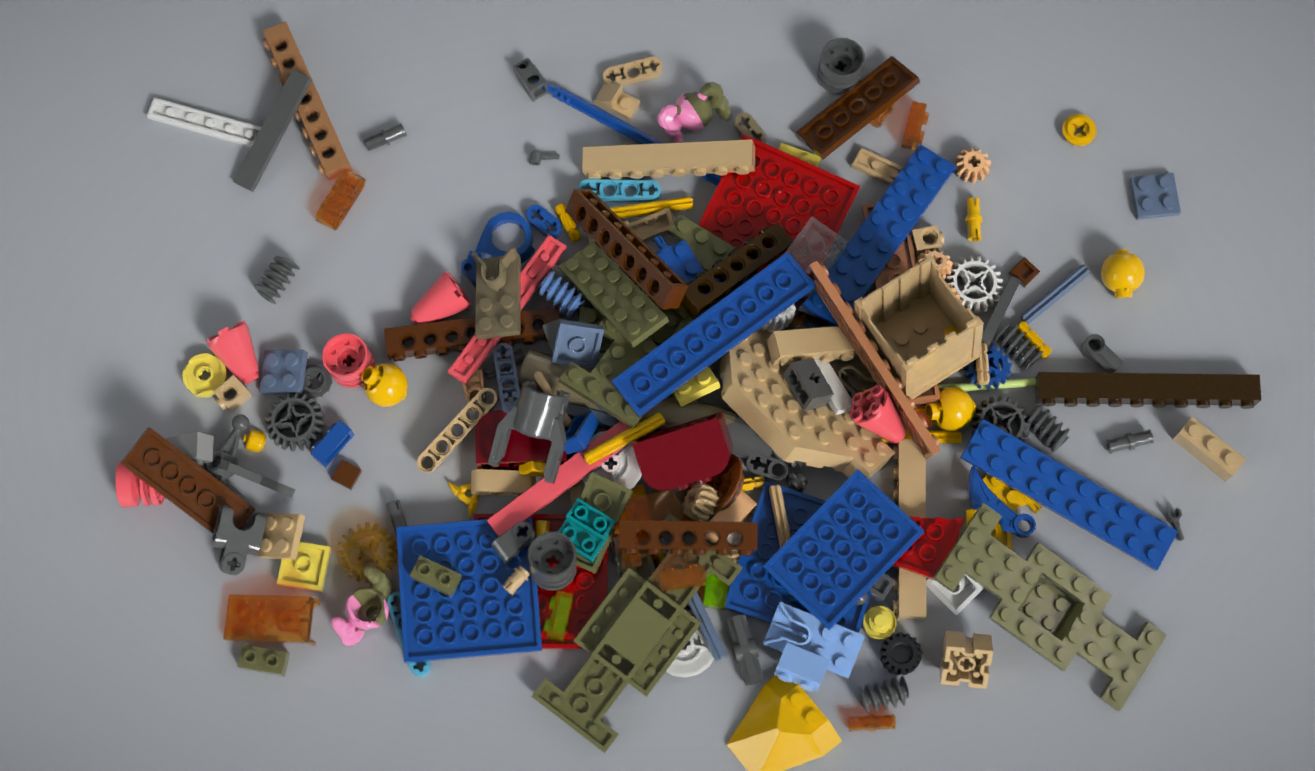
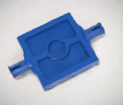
[654,235,703,283]

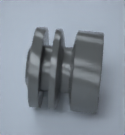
[817,38,865,94]
[528,532,576,590]

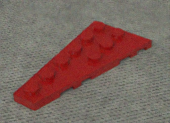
[893,517,964,581]

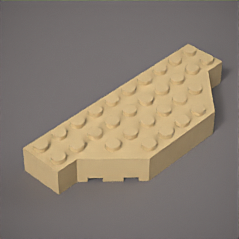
[719,328,895,479]

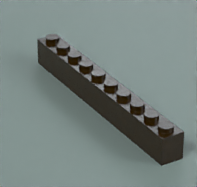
[1035,372,1261,409]

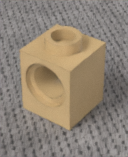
[911,225,944,257]
[214,375,252,413]

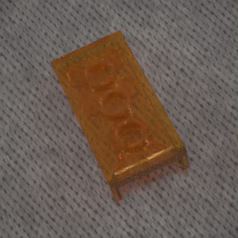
[223,595,321,646]

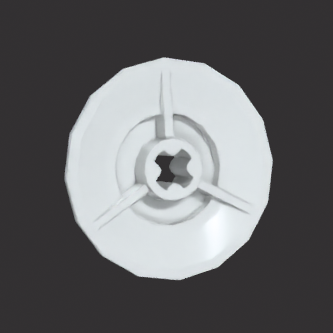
[582,431,642,490]
[653,610,714,678]

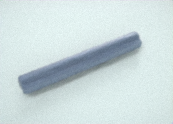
[1020,265,1090,324]

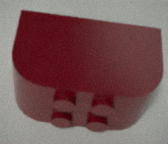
[475,410,568,471]
[632,411,733,491]

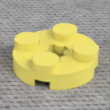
[182,353,228,398]

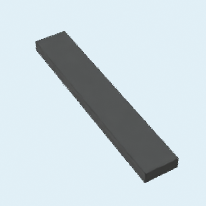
[233,69,312,192]

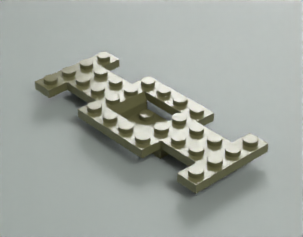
[559,214,753,429]
[933,503,1167,711]
[531,513,743,753]

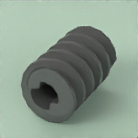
[254,256,300,304]
[994,324,1043,371]
[1027,403,1070,453]
[858,676,909,714]

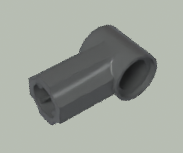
[1080,334,1124,373]

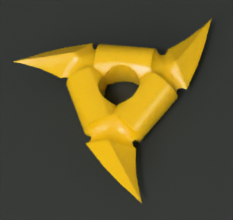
[447,481,480,519]

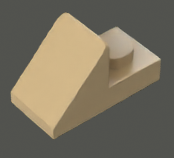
[594,84,641,121]

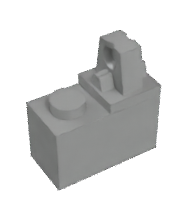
[165,432,214,467]

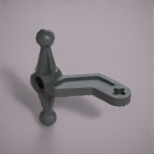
[207,414,295,498]

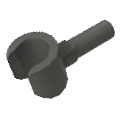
[529,150,559,166]
[1166,508,1184,541]

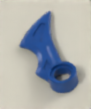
[969,466,1036,538]

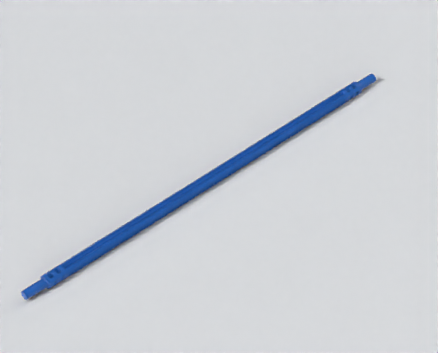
[536,79,848,253]

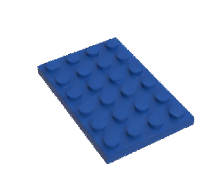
[763,469,924,631]

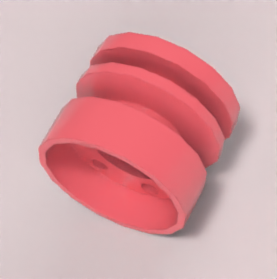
[322,333,376,389]
[115,461,164,507]

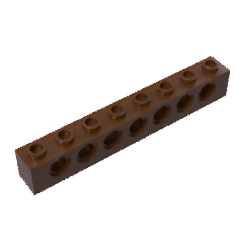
[565,189,688,310]
[384,307,560,362]

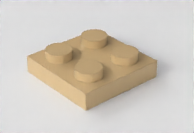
[257,513,305,560]

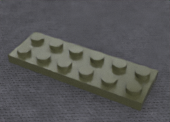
[558,241,669,348]

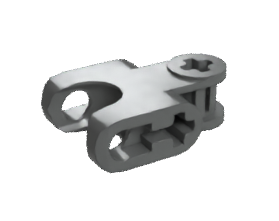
[212,505,267,575]

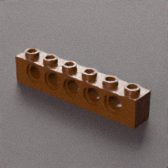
[619,520,757,556]

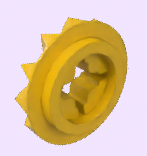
[1062,114,1096,147]

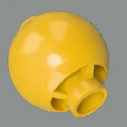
[1101,249,1145,298]
[361,363,408,407]
[925,387,976,431]

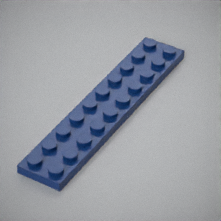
[803,144,956,327]
[611,252,816,417]
[960,419,1178,571]

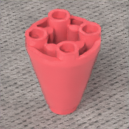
[205,320,260,385]
[850,385,906,443]

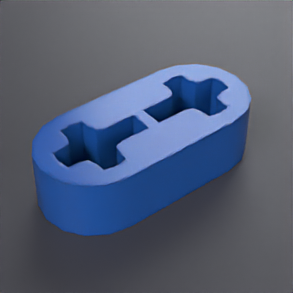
[526,205,562,239]

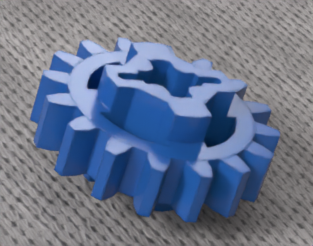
[963,344,1012,390]

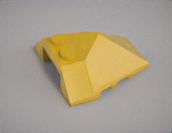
[727,675,841,771]

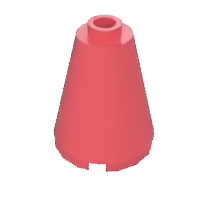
[410,271,472,325]

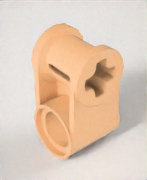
[462,367,487,412]

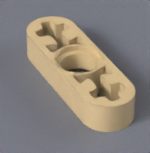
[603,57,662,86]

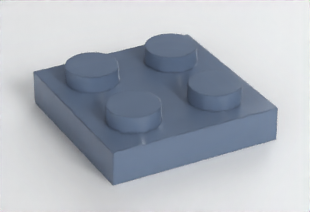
[1130,173,1181,220]
[551,320,604,369]
[259,350,308,395]

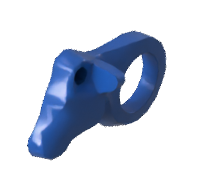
[461,212,535,288]

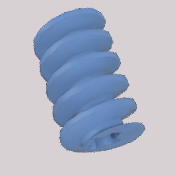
[537,270,585,318]

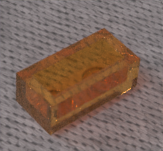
[901,101,929,150]
[659,563,707,592]

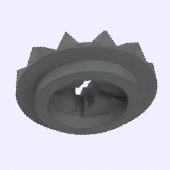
[303,364,333,398]

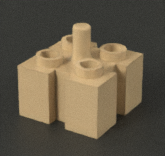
[939,630,993,689]

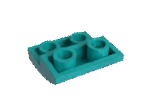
[558,498,616,563]

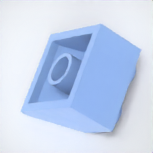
[774,643,830,692]

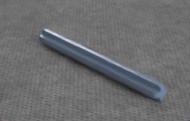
[659,538,727,661]

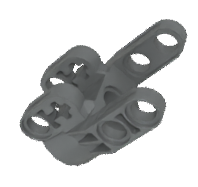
[488,380,570,484]

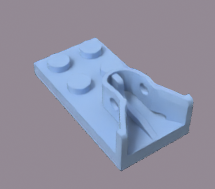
[763,602,865,678]

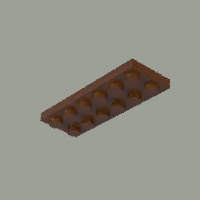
[795,56,920,160]
[120,427,256,534]

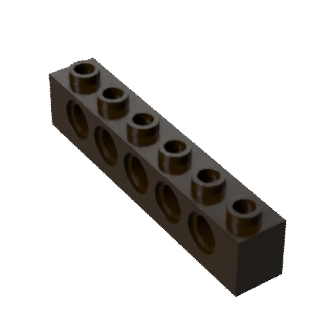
[680,222,794,319]

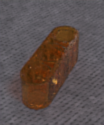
[315,169,366,231]

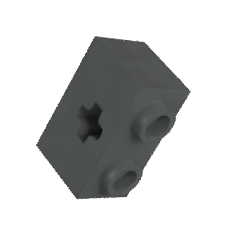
[783,358,834,411]

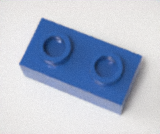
[564,411,600,455]
[310,420,354,468]

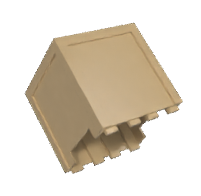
[854,254,983,400]

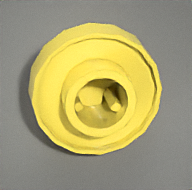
[863,606,896,640]

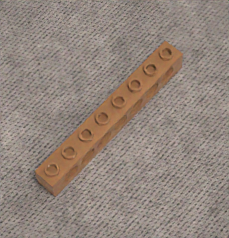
[262,21,352,181]

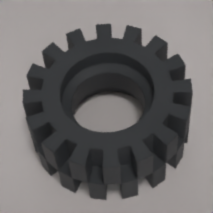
[880,632,923,676]

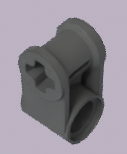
[491,521,535,563]

